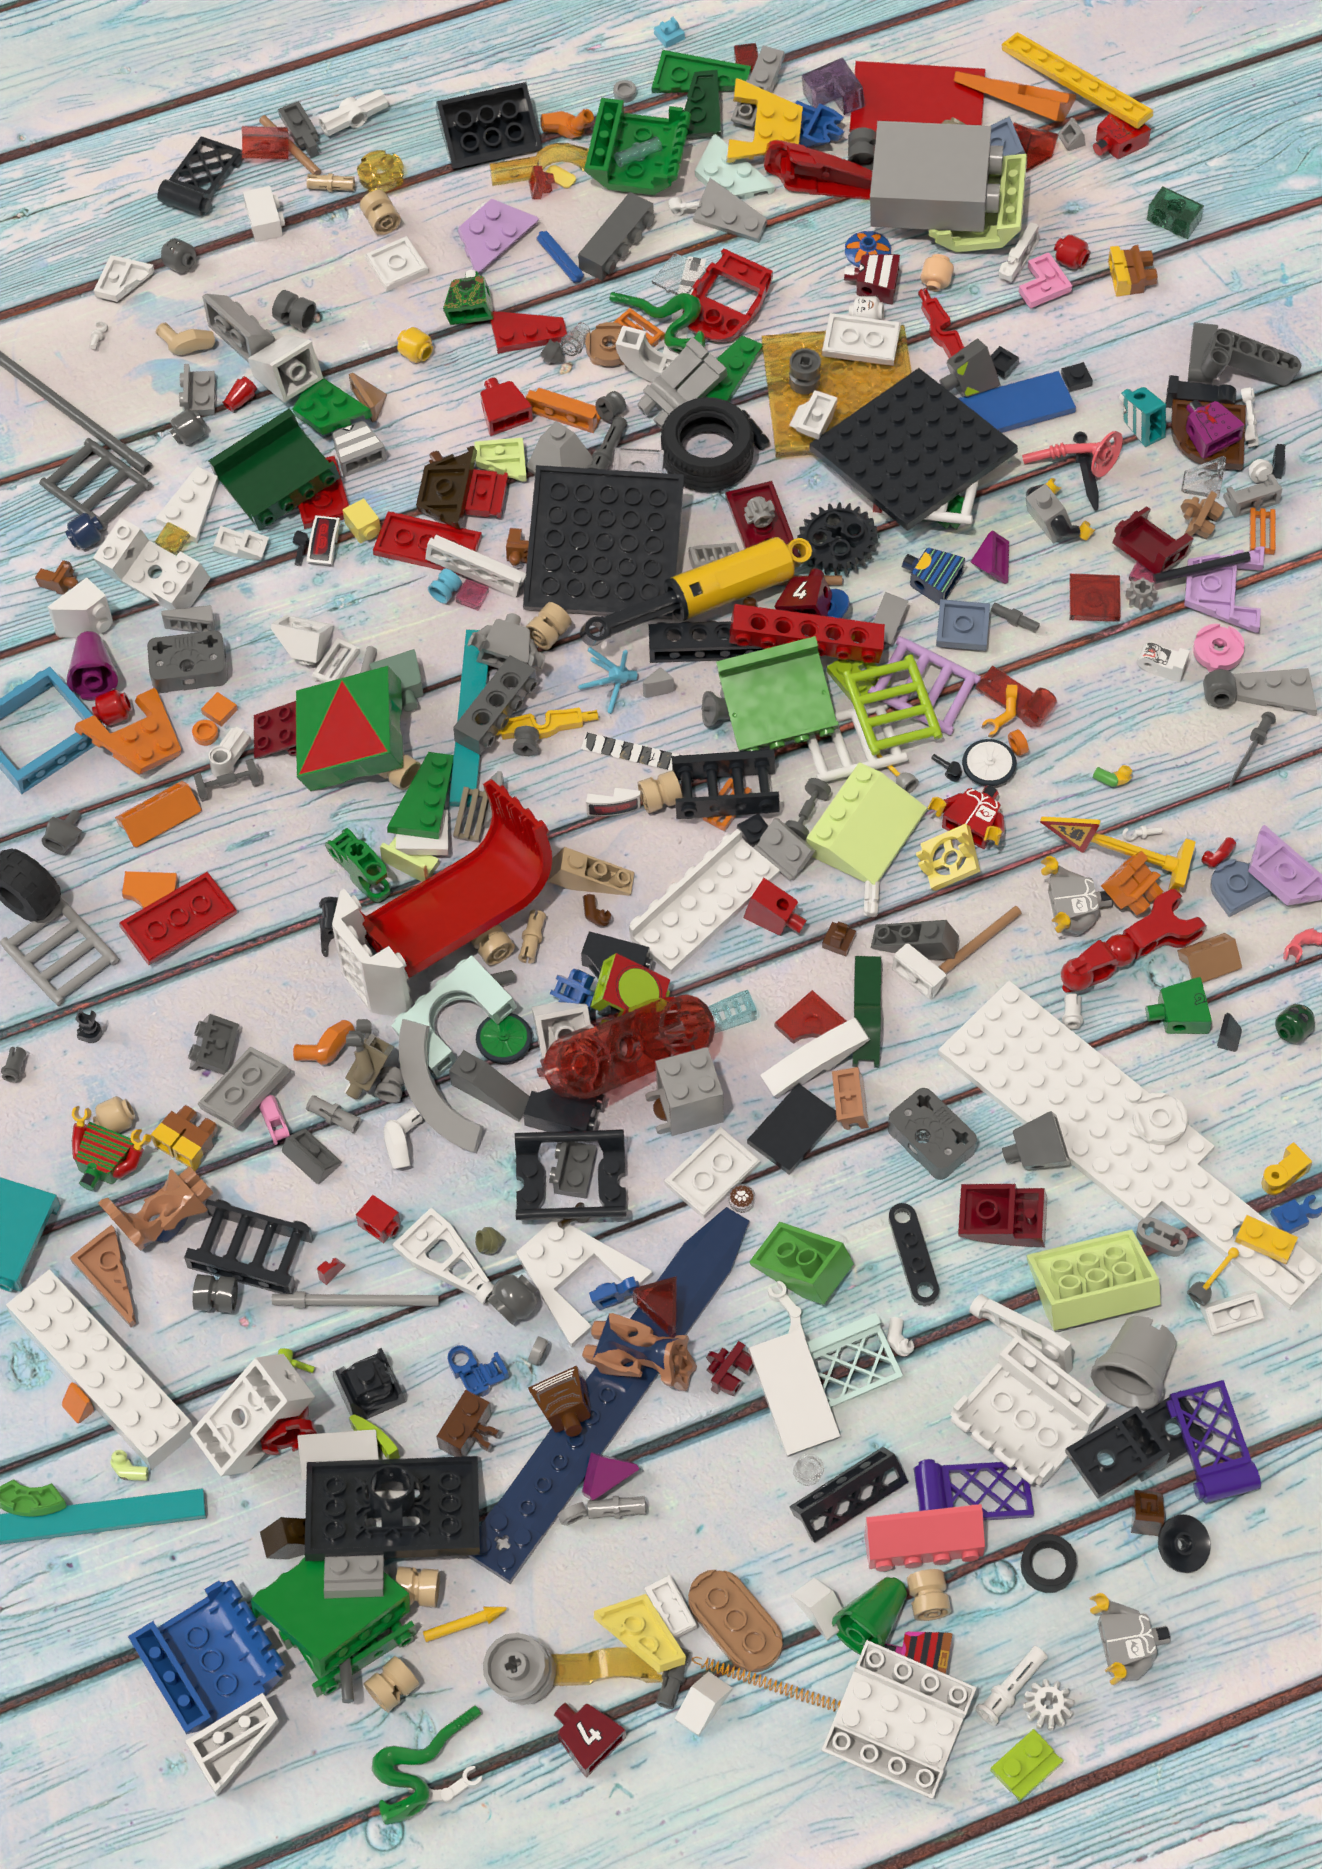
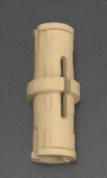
[307,173,355,192]
[518,910,546,964]

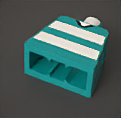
[1119,387,1166,447]

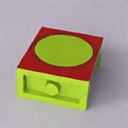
[590,953,670,1033]

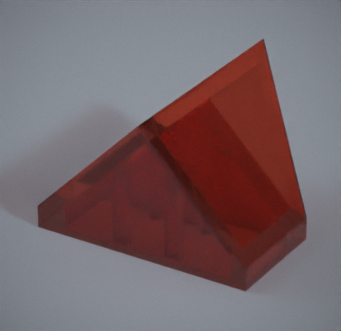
[1013,122,1059,172]
[633,1276,677,1338]

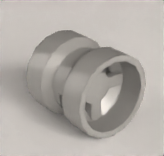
[375,1067,405,1103]

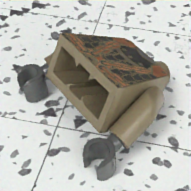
[344,1019,394,1099]

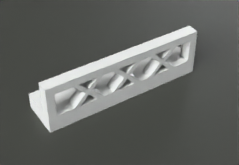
[425,535,526,598]

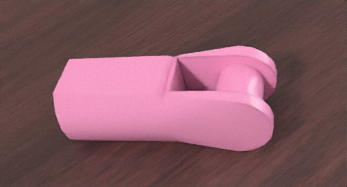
[258,1095,290,1145]

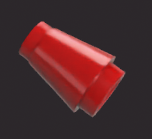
[222,376,257,412]

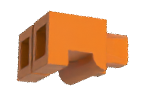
[1101,851,1164,916]

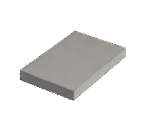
[197,1046,289,1129]

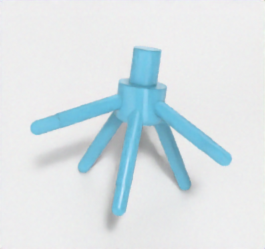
[578,647,638,714]

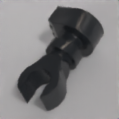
[75,1008,102,1043]

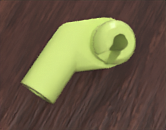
[110,1450,148,1481]

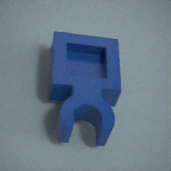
[1270,1195,1322,1234]
[589,1276,642,1310]

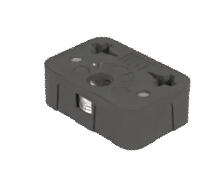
[147,631,228,693]
[888,1088,977,1180]

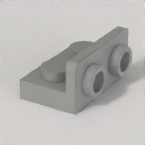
[179,364,216,416]

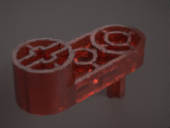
[537,994,715,1100]

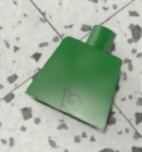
[1145,977,1212,1034]

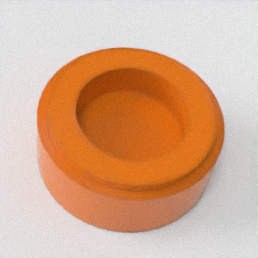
[192,719,218,746]
[1008,729,1029,756]

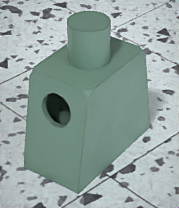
[369,649,423,712]

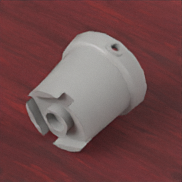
[1091,1316,1176,1410]

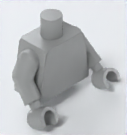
[467,613,546,669]

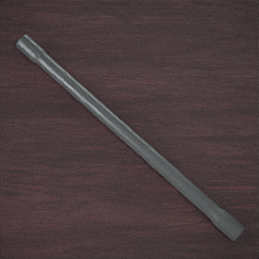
[0,351,152,475]

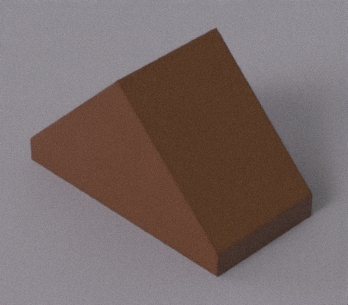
[1131,1489,1165,1536]

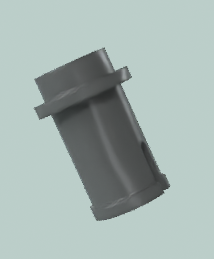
[1,1047,27,1082]

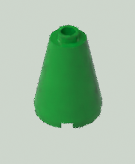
[832,1577,907,1655]

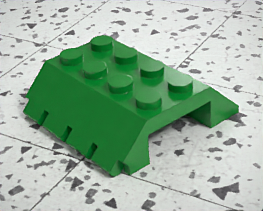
[584,98,691,195]

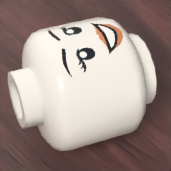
[849,296,884,320]

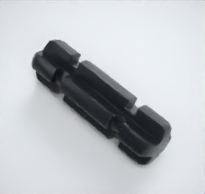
[742,410,770,450]

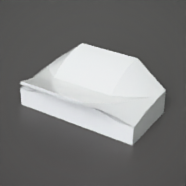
[789,390,837,440]

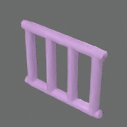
[868,636,981,735]

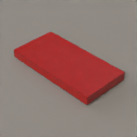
[373,511,482,576]
[119,872,237,965]

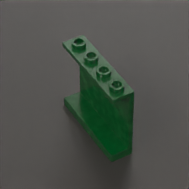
[208,408,340,531]

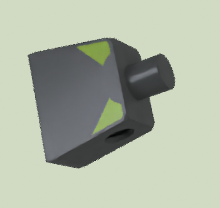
[939,339,1001,397]

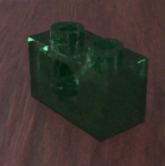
[1146,186,1204,239]

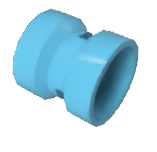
[428,568,462,604]

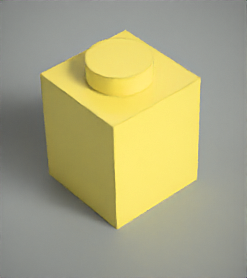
[343,498,381,544]

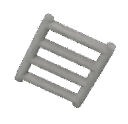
[0,897,119,1006]

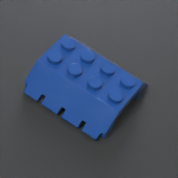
[128,1580,286,1734]

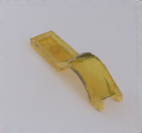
[489,143,589,186]
[551,1647,662,1686]

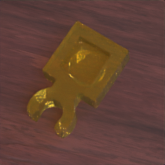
[155,522,190,555]

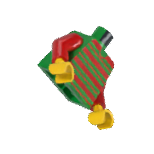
[71,1106,152,1191]

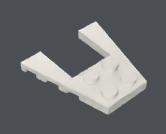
[516,1219,652,1348]

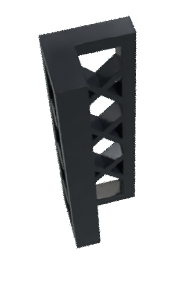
[789,1447,908,1543]

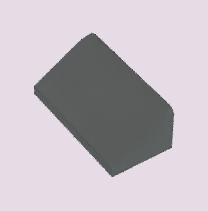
[282,1128,342,1184]

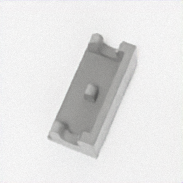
[1223,474,1283,518]

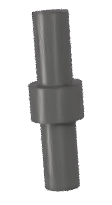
[991,603,1040,632]

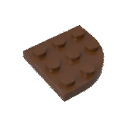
[1171,400,1246,470]

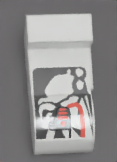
[1137,642,1190,682]

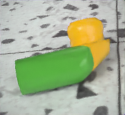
[1092,765,1132,787]

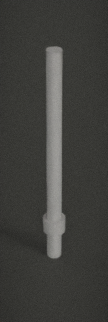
[271,1291,439,1308]

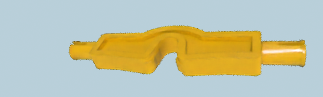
[495,707,598,740]

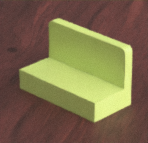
[380,837,440,882]

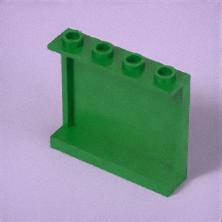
[251,1557,410,1679]

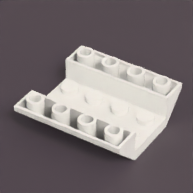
[332,889,413,1017]
[821,1640,976,1799]

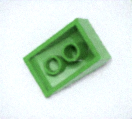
[749,1221,854,1305]

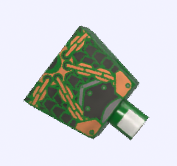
[443,270,494,325]

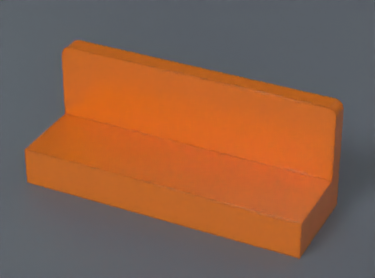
[526,388,601,433]
[115,781,201,847]

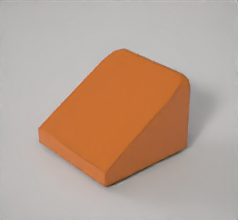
[62,1382,94,1423]

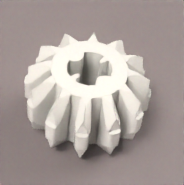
[1023,1679,1074,1731]

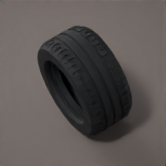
[661,397,754,492]

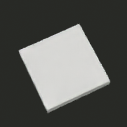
[365,236,429,292]
[396,809,448,855]

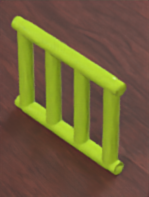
[842,654,943,756]

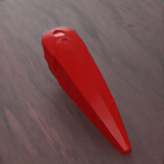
[764,140,873,200]

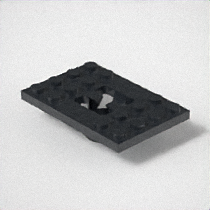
[305,1456,480,1561]

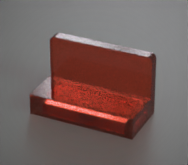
[241,126,289,159]

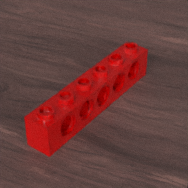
[729,604,885,663]

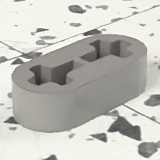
[1136,1217,1188,1257]

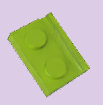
[990,1729,1064,1802]

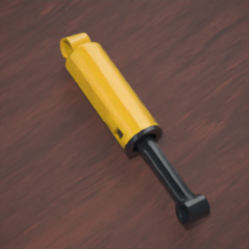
[580,537,812,646]

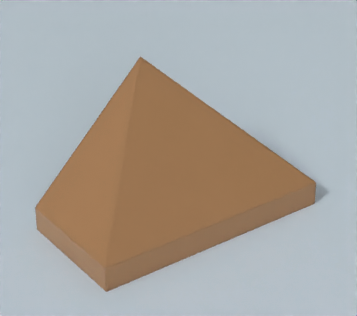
[349,372,387,423]

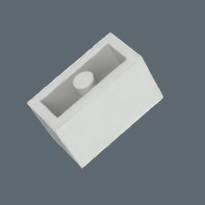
[243,186,285,242]

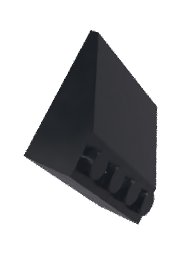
[435,82,543,170]

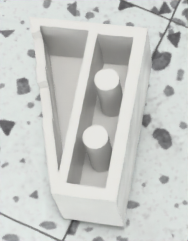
[185,1693,279,1797]

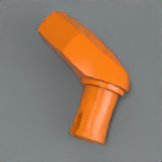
[540,109,594,139]
[293,1020,355,1065]

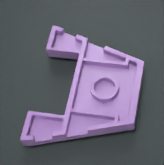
[1184,546,1264,633]

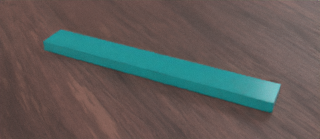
[449,629,489,807]
[0,1488,206,1545]

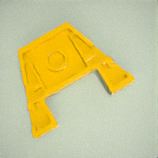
[726,79,803,163]

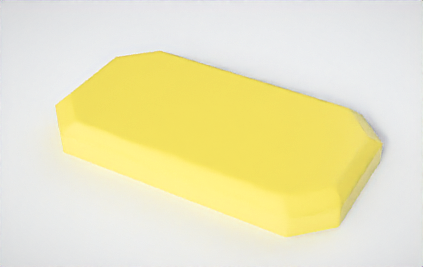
[545,165,576,188]

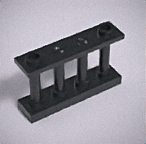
[671,749,780,819]
[184,1199,313,1294]

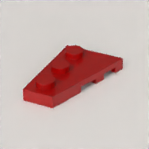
[490,311,568,354]

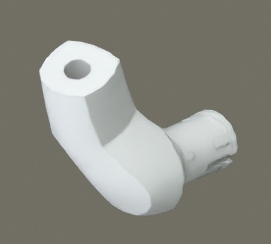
[384,1107,422,1169]

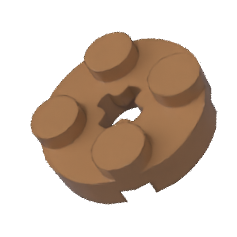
[585,322,624,366]

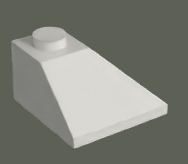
[271,615,333,665]
[532,1002,596,1066]

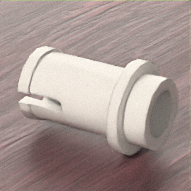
[1062,994,1083,1030]

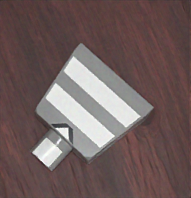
[332,421,386,477]

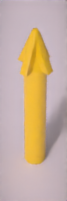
[422,1606,507,1642]

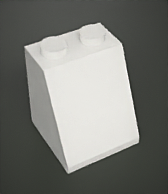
[247,335,323,403]

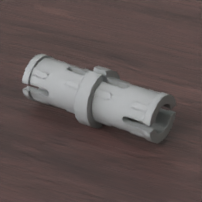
[306,1095,361,1133]
[587,1496,646,1519]

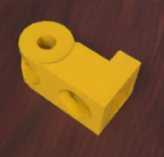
[1261,1142,1312,1195]

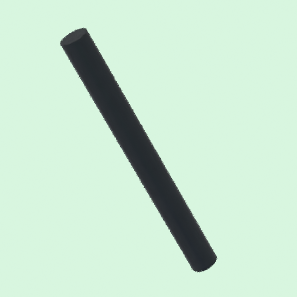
[1153,551,1251,584]

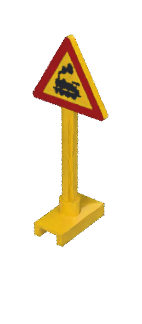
[1040,816,1196,891]

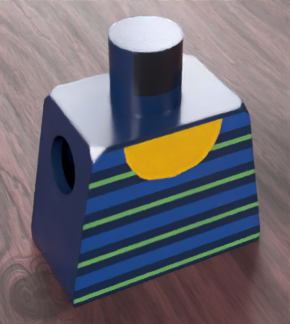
[902,548,965,606]

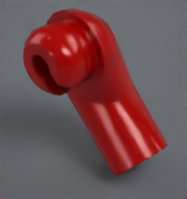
[1201,837,1236,868]

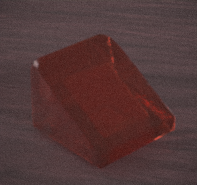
[734,43,758,72]

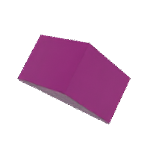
[582,1452,639,1501]

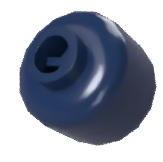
[65,513,104,550]

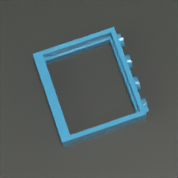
[0,666,96,794]

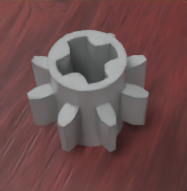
[744,497,775,528]
[1125,578,1158,610]

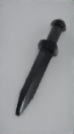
[1073,431,1099,511]

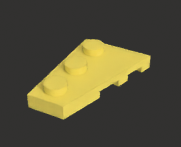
[593,1594,686,1673]

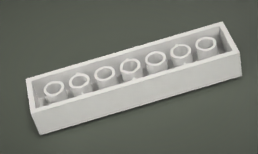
[6,1269,193,1470]

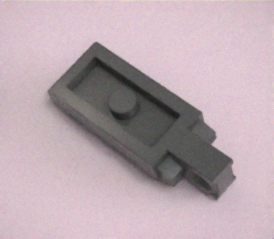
[278,101,319,157]

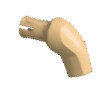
[155,322,215,355]

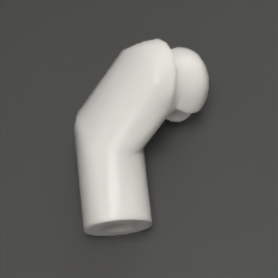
[887,1317,914,1356]

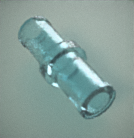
[614,136,662,167]

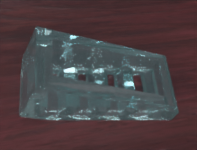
[698,990,757,1036]

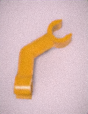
[981,685,1017,737]

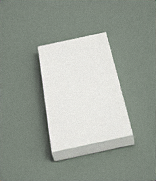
[748,1329,840,1456]

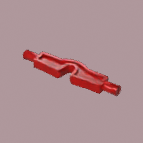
[918,288,964,358]

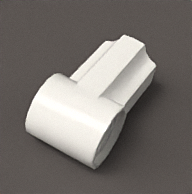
[209,727,251,778]

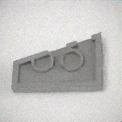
[693,178,767,243]
[1233,668,1317,716]

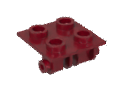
[254,701,296,759]

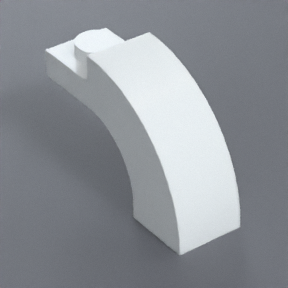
[616,326,676,382]

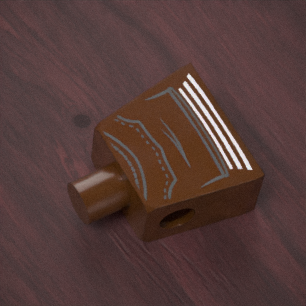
[528,1365,591,1437]

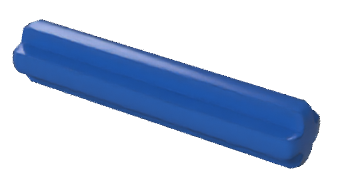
[536,231,584,283]

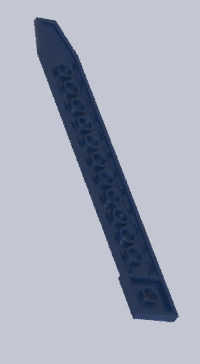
[465,1207,749,1584]

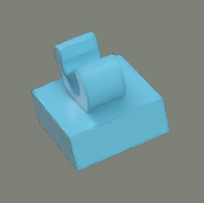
[654,17,685,48]

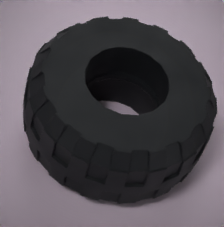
[0,848,61,922]

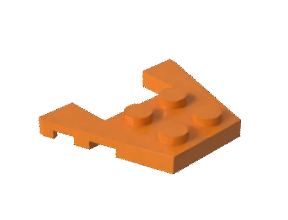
[74,688,181,775]

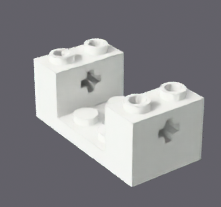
[93,518,210,610]
[190,1354,315,1476]

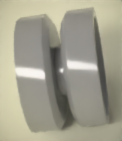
[483,1633,556,1705]

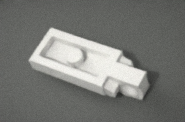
[999,222,1039,282]

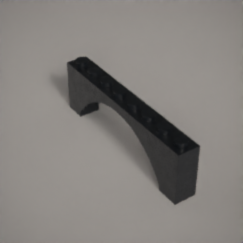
[523,931,653,1142]

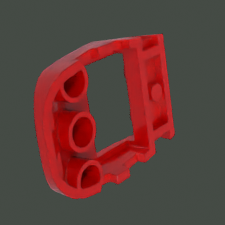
[682,248,773,342]

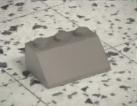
[202,294,275,363]

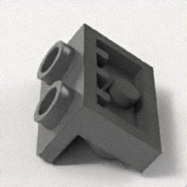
[188,1014,239,1075]
[549,1142,597,1199]

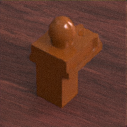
[506,528,529,566]
[35,560,78,595]

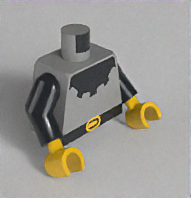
[1025,478,1095,544]

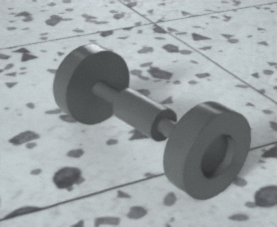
[193,759,260,800]
[785,778,831,841]

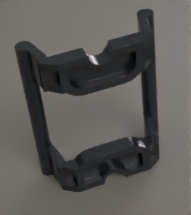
[514,1129,626,1220]

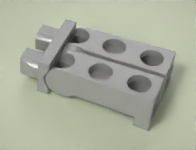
[637,337,728,429]

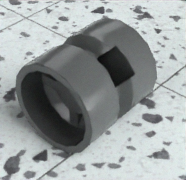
[848,128,876,170]
[272,290,317,331]
[789,348,821,394]
[192,1274,238,1313]

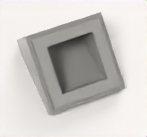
[643,667,674,698]

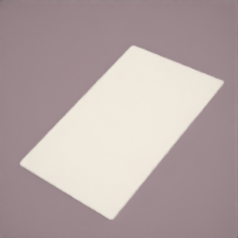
[298,1430,378,1481]

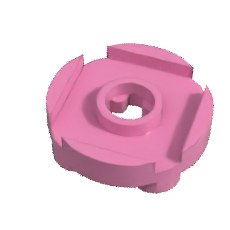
[1193,624,1244,672]

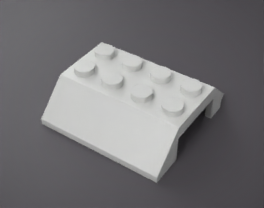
[950,1335,1107,1486]

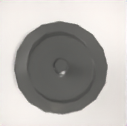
[702,691,730,727]

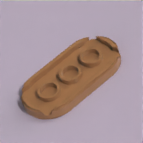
[688,1570,783,1673]

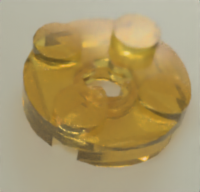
[357,150,404,192]

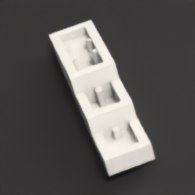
[761,1018,870,1098]

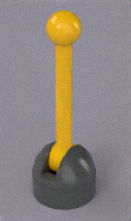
[1187,1247,1239,1306]

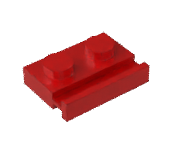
[465,469,508,518]

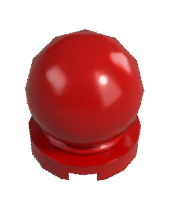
[260,1406,317,1455]

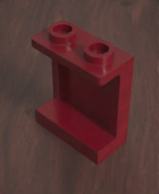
[1112,506,1194,574]

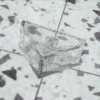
[1181,456,1226,499]

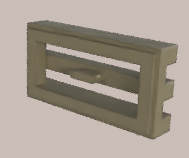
[453,787,488,843]

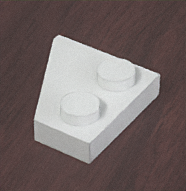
[94,255,154,302]

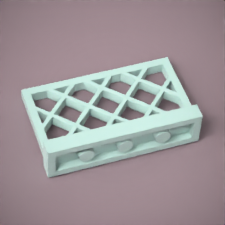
[807,1313,903,1408]

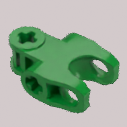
[325,828,390,902]

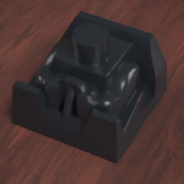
[333,1348,406,1420]

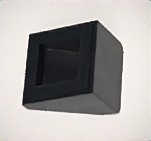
[1217,1013,1242,1052]

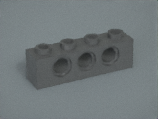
[453,655,537,755]

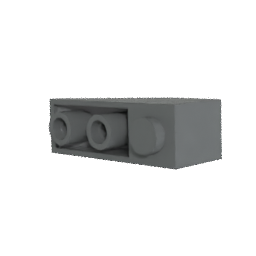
[871,920,959,960]

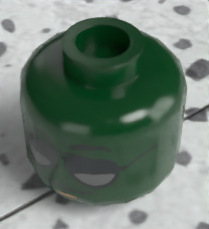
[1275,1004,1315,1044]

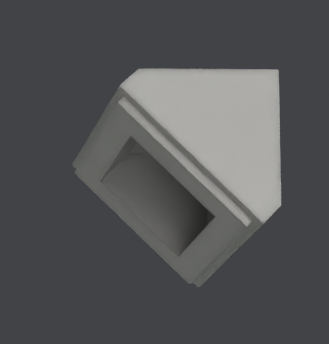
[1057,118,1086,151]

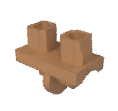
[1181,490,1224,539]

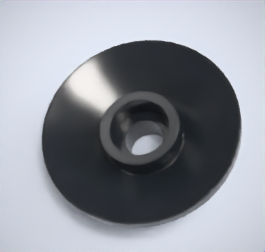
[1158,1514,1211,1573]

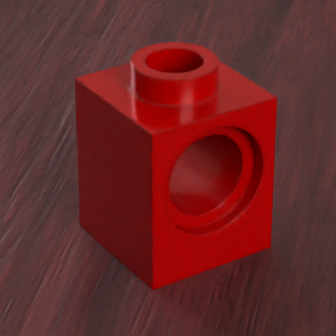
[356,1195,401,1243]

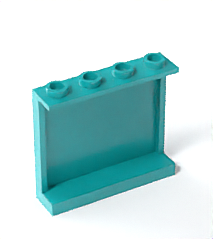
[0,1177,61,1292]

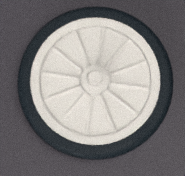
[962,739,1017,786]

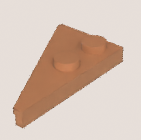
[70,1224,136,1327]

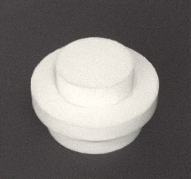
[1249,459,1273,483]

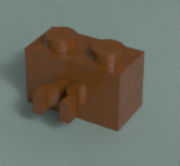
[436,1389,499,1457]

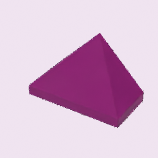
[970,531,1009,584]

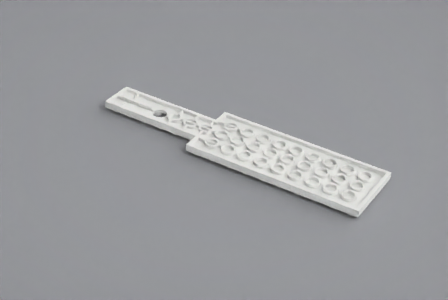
[938,981,1322,1310]

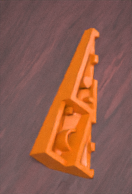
[954,71,1077,122]

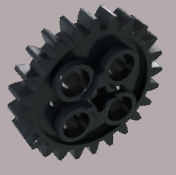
[797,502,878,576]

